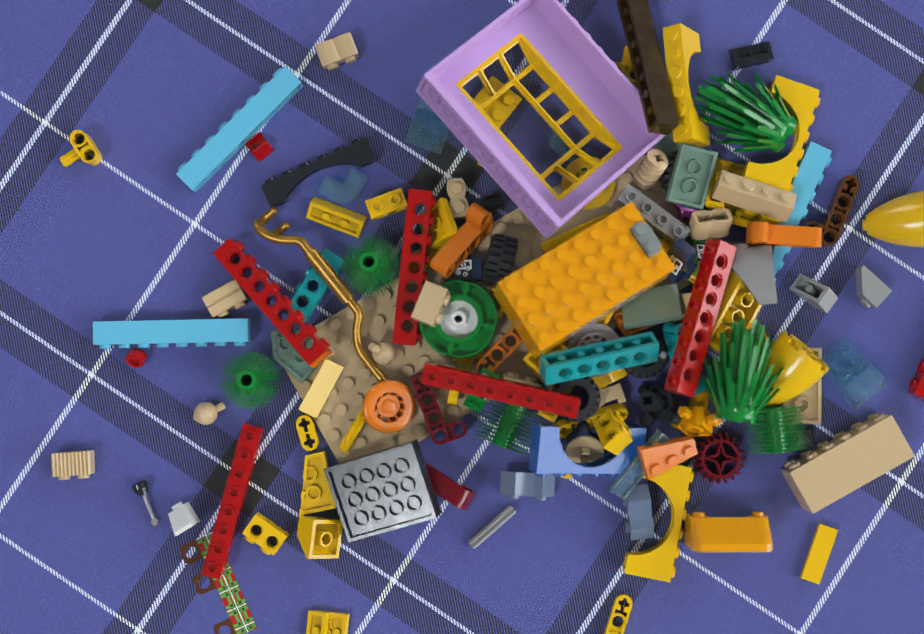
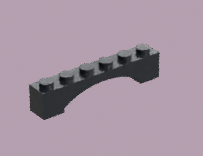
[261,137,377,207]

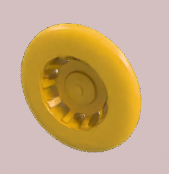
[562,156,615,210]

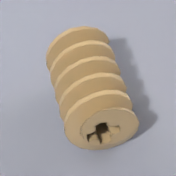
[632,149,669,190]

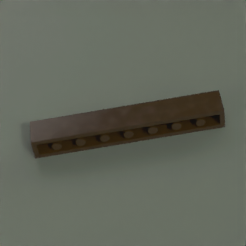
[617,0,679,135]

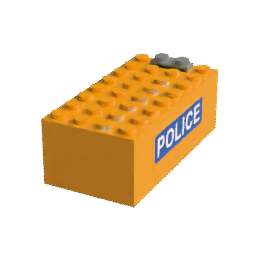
[494,202,676,360]

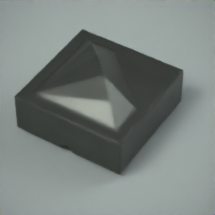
[792,430,814,450]

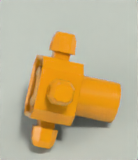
[670,392,722,437]

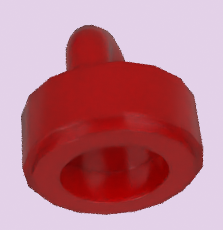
[125,348,147,368]

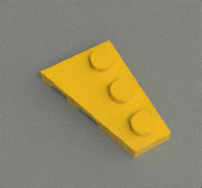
[299,451,336,516]

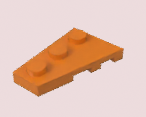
[637,435,698,480]

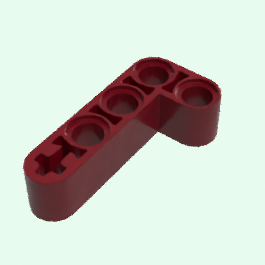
[412,372,467,445]
[425,462,477,510]

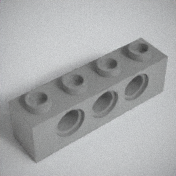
[613,184,691,245]

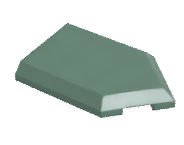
[271,329,316,383]

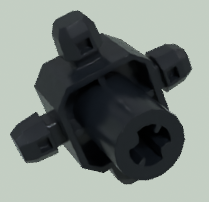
[638,384,682,428]

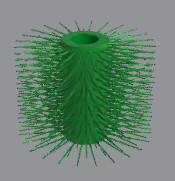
[340,234,401,299]
[218,351,282,410]
[475,400,543,455]
[746,405,807,455]

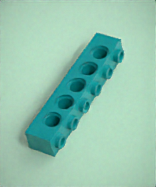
[540,331,659,385]

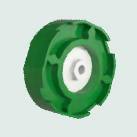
[419,280,498,359]

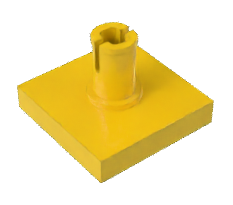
[419,197,458,251]

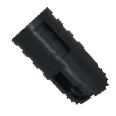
[468,191,505,212]

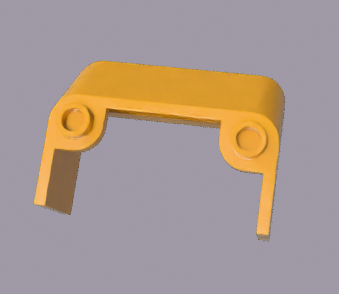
[684,512,773,552]

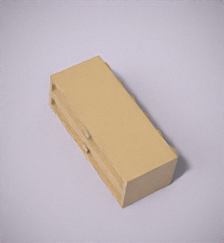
[780,412,915,514]

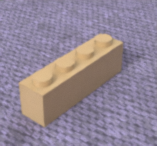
[712,170,797,222]

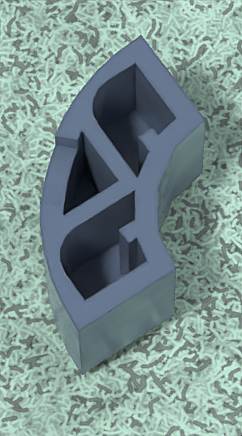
[500,470,555,501]
[621,484,654,540]

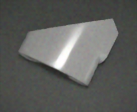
[731,243,778,305]

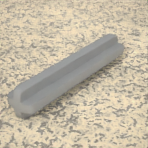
[468,505,516,549]

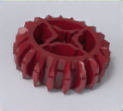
[692,432,746,484]

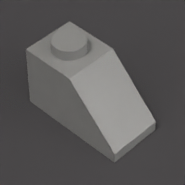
[856,265,892,309]
[789,274,838,313]

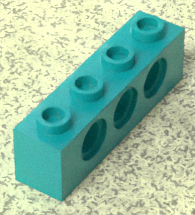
[284,249,346,323]

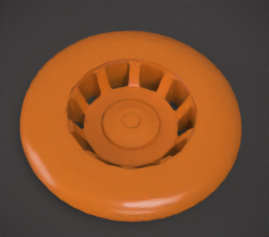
[362,380,415,433]

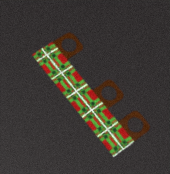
[180,532,257,634]

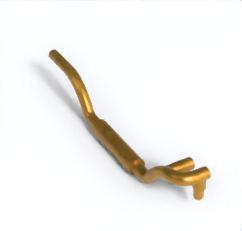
[253,207,388,382]

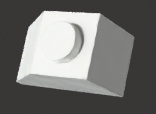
[168,502,200,536]

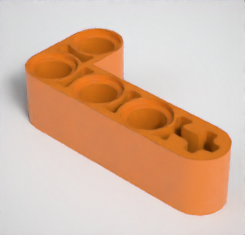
[430,203,493,278]
[746,222,822,248]
[475,326,523,373]

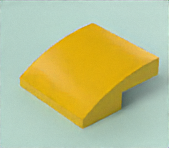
[306,610,350,634]

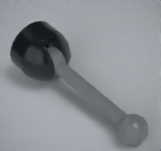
[132,480,159,526]

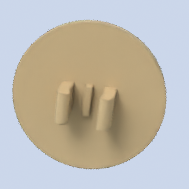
[565,436,604,463]

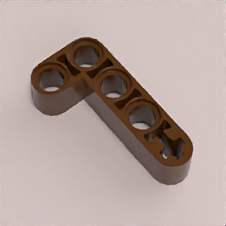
[801,175,860,247]

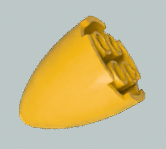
[862,190,924,247]
[761,330,829,407]

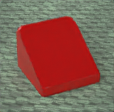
[245,132,274,161]

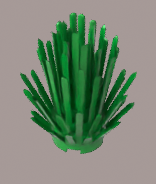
[694,72,797,153]
[701,317,784,424]

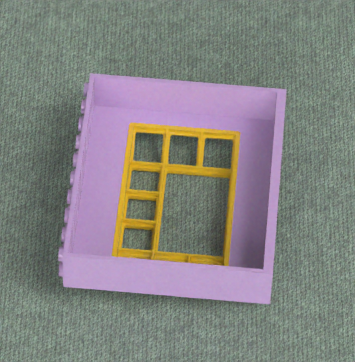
[416,0,666,239]

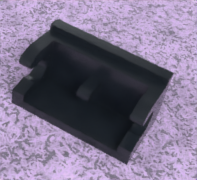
[728,41,774,71]

